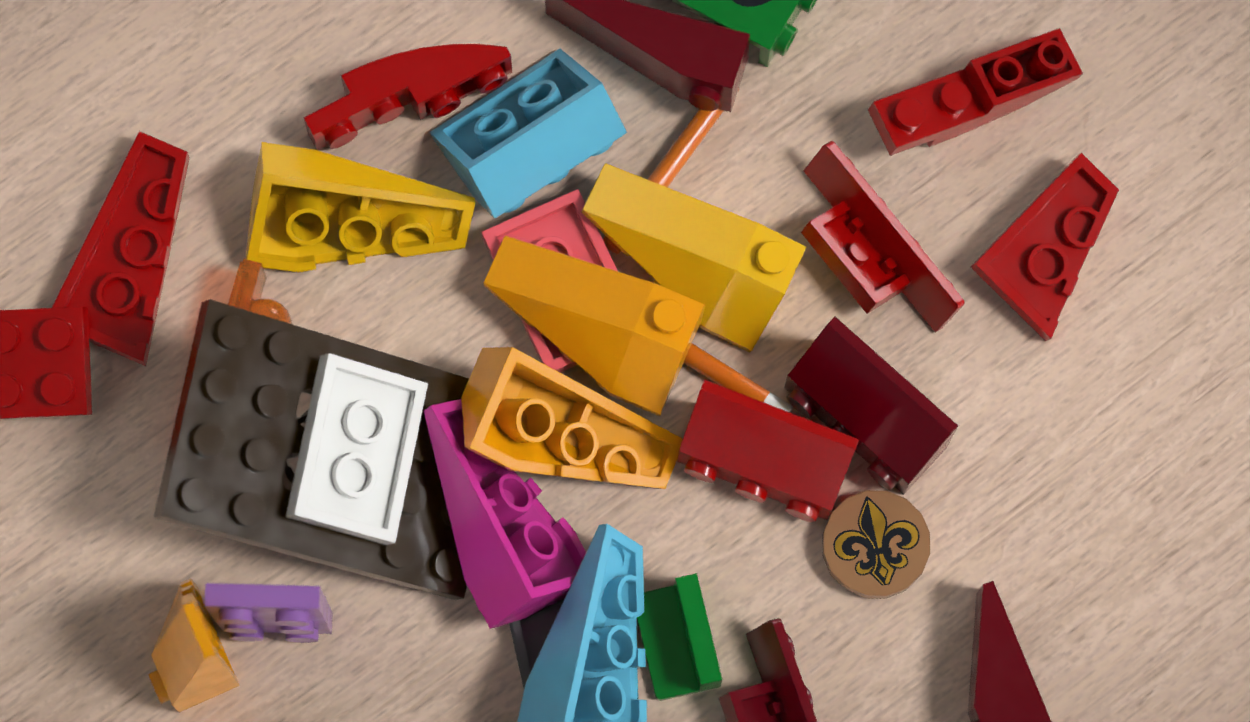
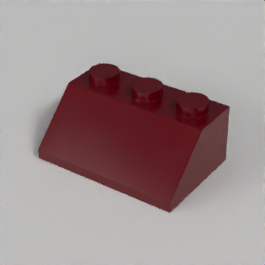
[784,316,958,495]

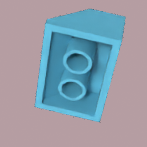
[430,48,627,218]

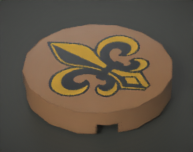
[822,490,930,599]

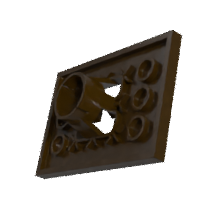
[154,299,469,600]

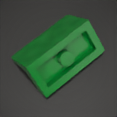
[637,573,722,701]

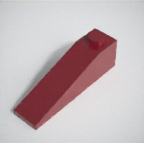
[545,0,750,112]

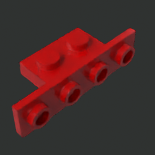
[801,141,965,333]

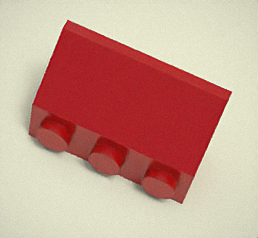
[677,379,859,523]

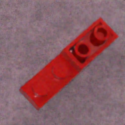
[868,28,1083,156]
[303,44,513,151]

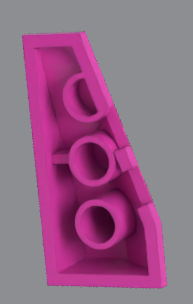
[424,399,586,629]

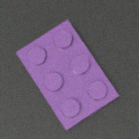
[204,583,333,643]

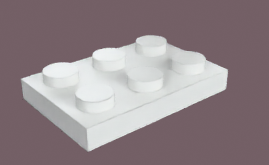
[286,353,428,545]

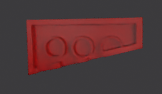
[52,131,190,366]

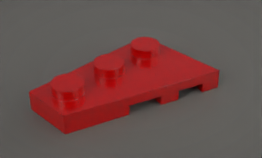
[970,153,1119,341]

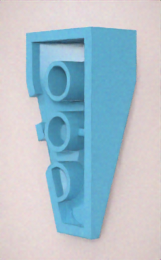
[517,524,647,722]

